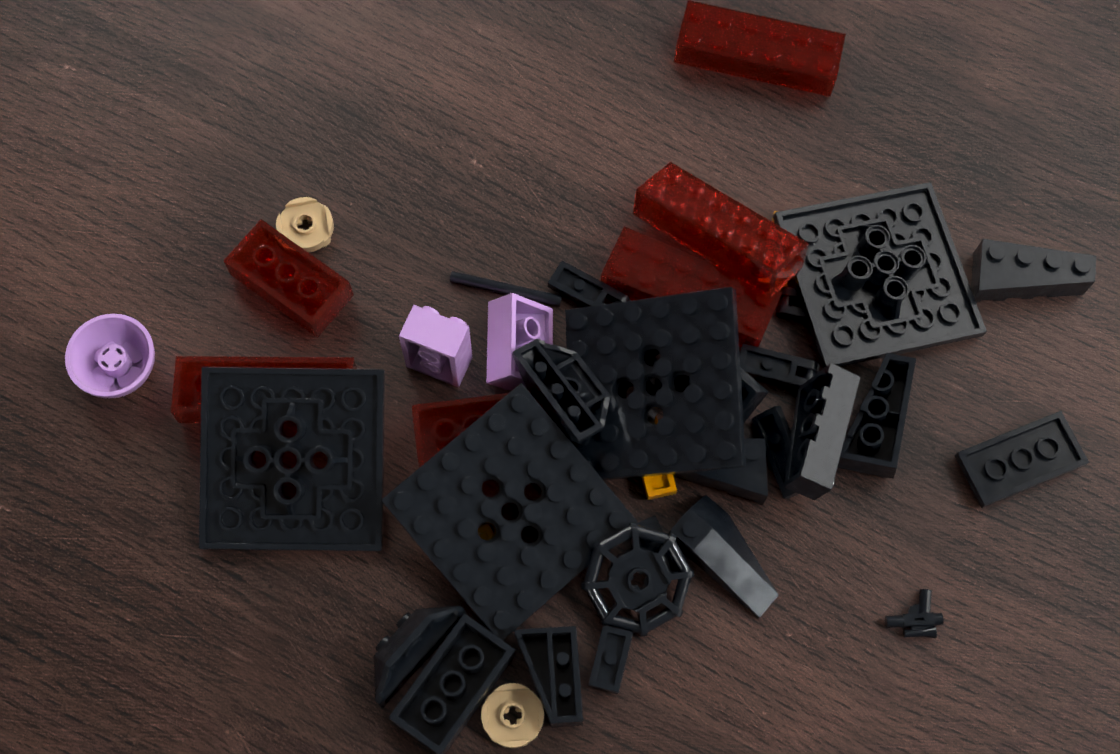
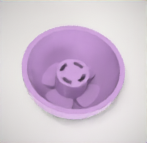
[65,314,155,398]

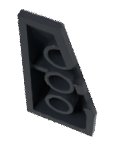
[669,495,779,618]

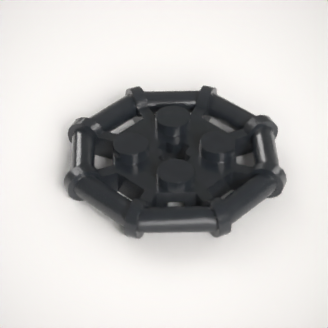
[581,522,694,637]

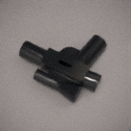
[885,589,944,639]

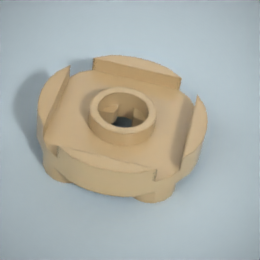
[276,197,334,253]
[481,683,544,748]

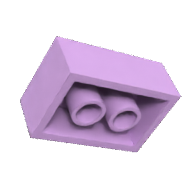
[399,305,473,387]

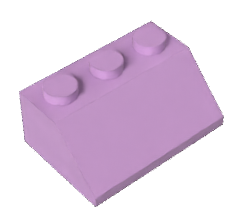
[486,293,553,390]

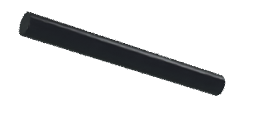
[450,271,562,307]

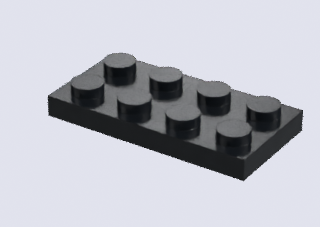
[955,411,1089,508]

